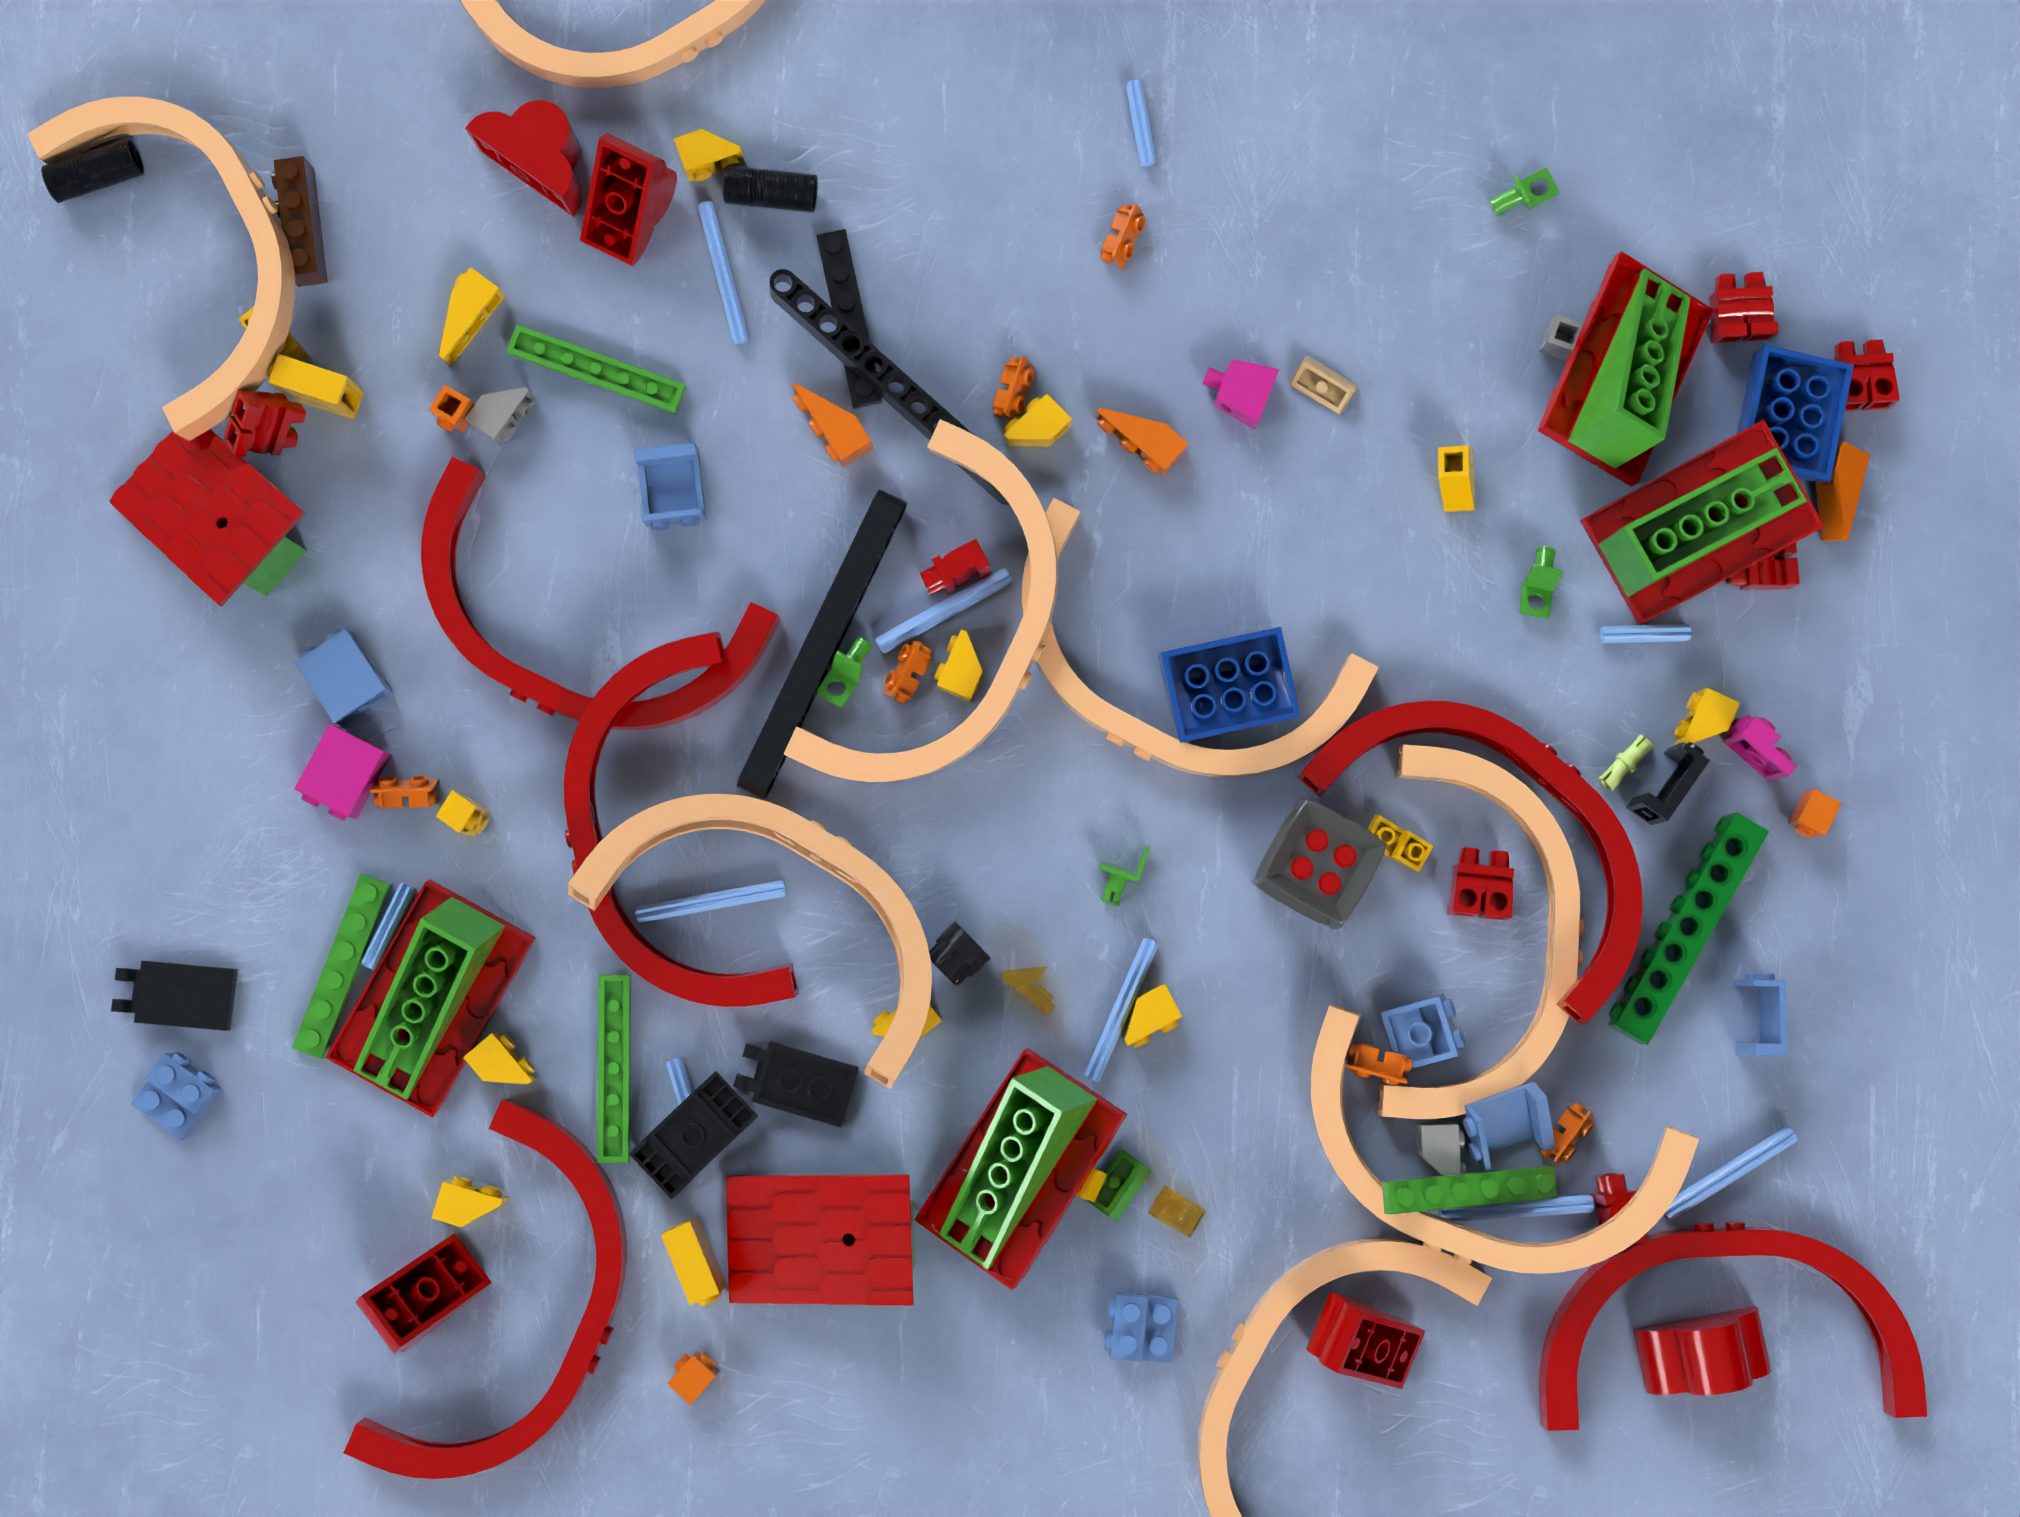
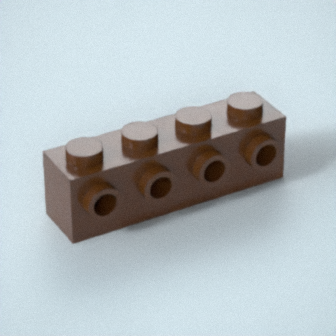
[271,156,328,287]

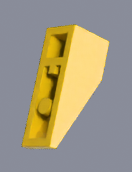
[439,267,505,367]

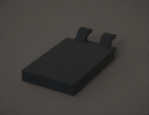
[111,961,238,1031]
[733,1041,859,1127]

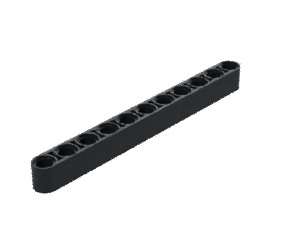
[769,269,1010,505]
[737,489,907,799]

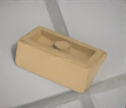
[1289,355,1358,415]

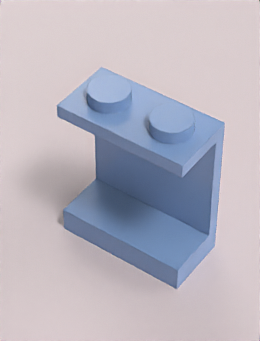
[1735,974,1787,1056]
[1463,1081,1556,1172]

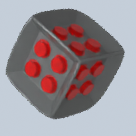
[1252,798,1387,929]

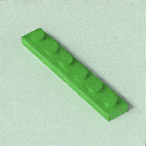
[506,324,687,415]
[292,874,392,1059]
[597,975,631,1163]
[1382,1165,1557,1214]

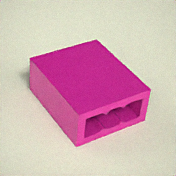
[294,724,392,821]

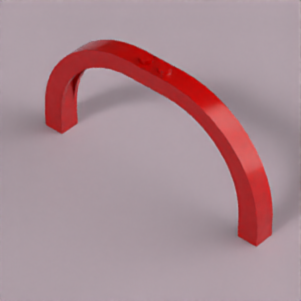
[421,456,781,730]
[564,632,799,1007]
[1297,701,1643,1025]
[343,1098,627,1479]
[1539,1222,1927,1431]

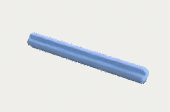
[698,201,749,344]
[876,568,1013,653]
[635,880,787,923]
[1084,938,1158,1083]
[1664,1127,1797,1220]
[1439,1195,1595,1221]

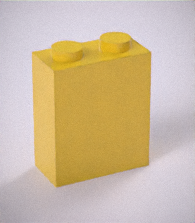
[268,354,364,420]
[661,1215,727,1307]

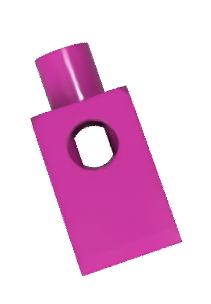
[1202,360,1279,429]

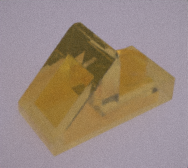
[1000,967,1055,1016]
[1148,1186,1206,1237]

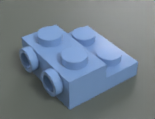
[1380,993,1466,1069]
[131,1052,222,1140]
[1104,1292,1178,1363]

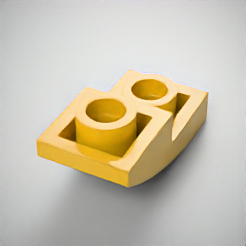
[1367,814,1433,872]

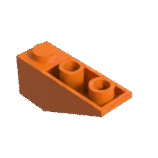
[792,383,873,467]
[1096,407,1189,477]
[1815,442,1870,542]

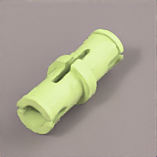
[1597,735,1654,792]

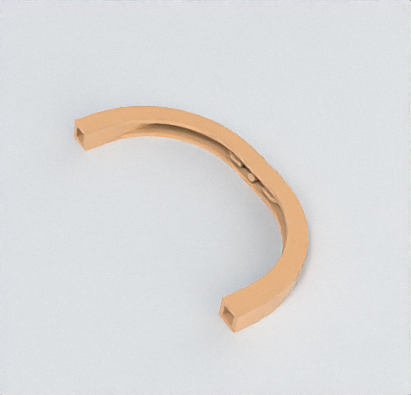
[460,0,766,88]
[27,96,295,441]
[784,419,1058,782]
[1022,498,1379,778]
[1377,744,1584,1119]
[568,794,932,1090]
[1311,1004,1699,1274]
[1197,1238,1492,1517]

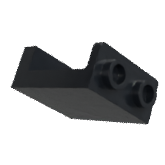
[1626,742,1710,825]

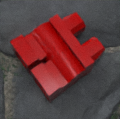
[1709,272,1779,343]
[1834,339,1900,411]
[223,389,306,456]
[920,539,992,596]
[1725,543,1800,590]
[1447,847,1514,921]
[1591,1173,1648,1244]

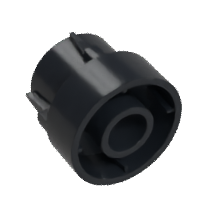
[929,921,991,986]

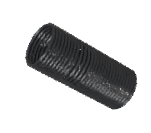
[41,138,144,203]
[723,165,818,213]

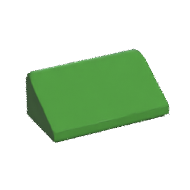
[1087,1149,1151,1221]

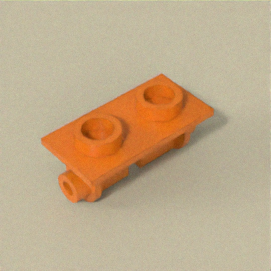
[1100,203,1146,270]
[992,356,1035,420]
[883,641,932,705]
[370,775,439,809]
[1346,1042,1413,1086]
[1539,1102,1595,1167]

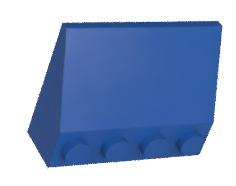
[1737,345,1854,482]
[1158,627,1301,743]

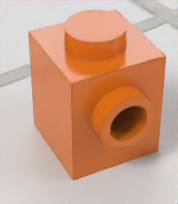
[429,385,475,433]
[1788,788,1842,839]
[667,1350,719,1405]

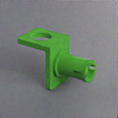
[1489,168,1559,216]
[1519,546,1563,619]
[817,637,872,708]
[1099,844,1150,906]

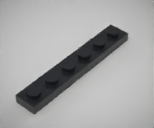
[816,229,882,409]

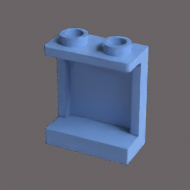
[634,442,706,530]
[294,628,394,727]

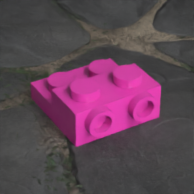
[1722,714,1797,781]

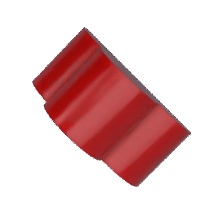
[465,100,583,217]
[580,133,677,266]
[355,1233,492,1354]
[1306,1290,1426,1389]
[1633,1306,1772,1395]

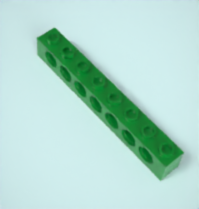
[1608,812,1769,1045]

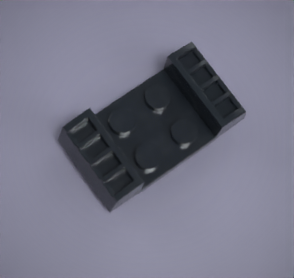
[629,1071,758,1200]

